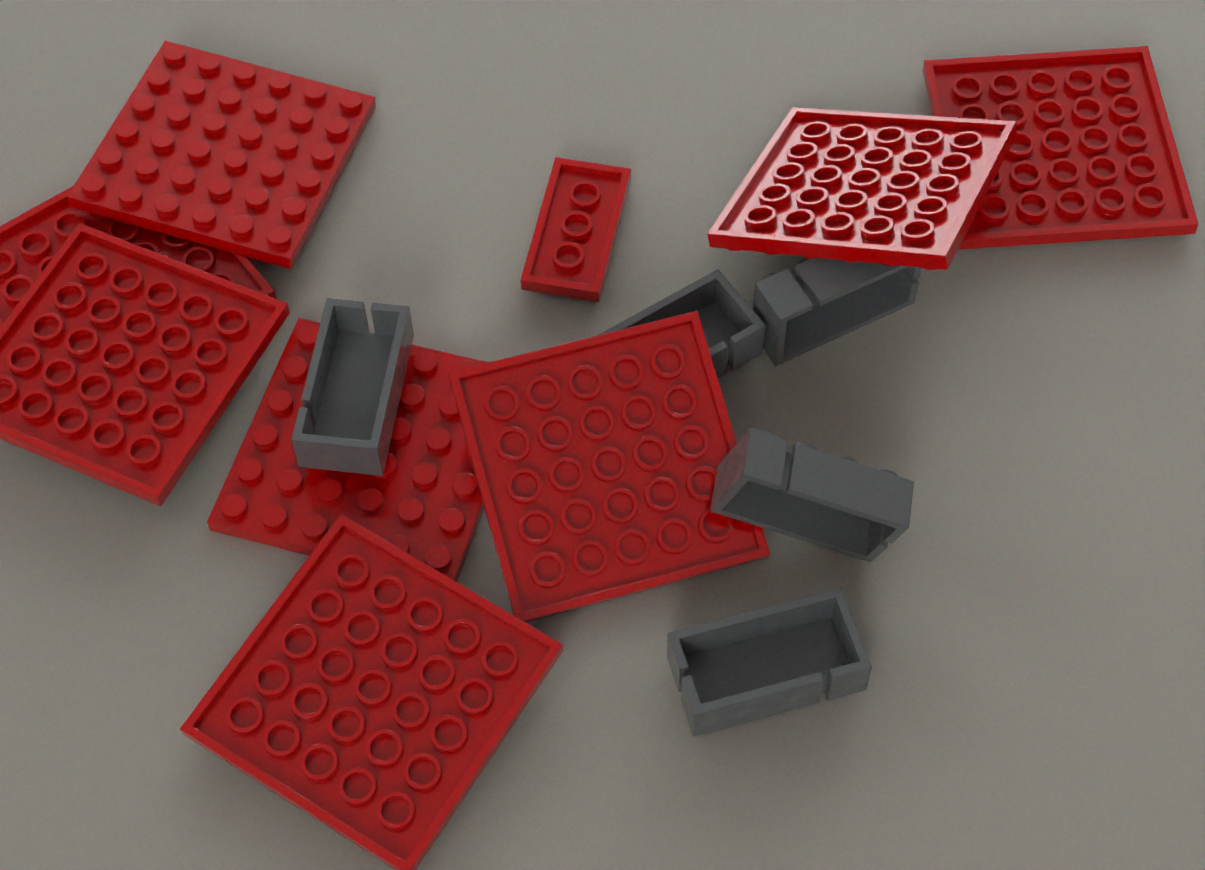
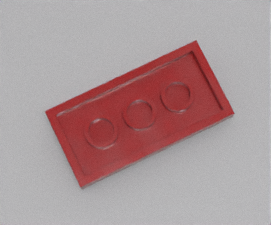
[520,157,631,302]

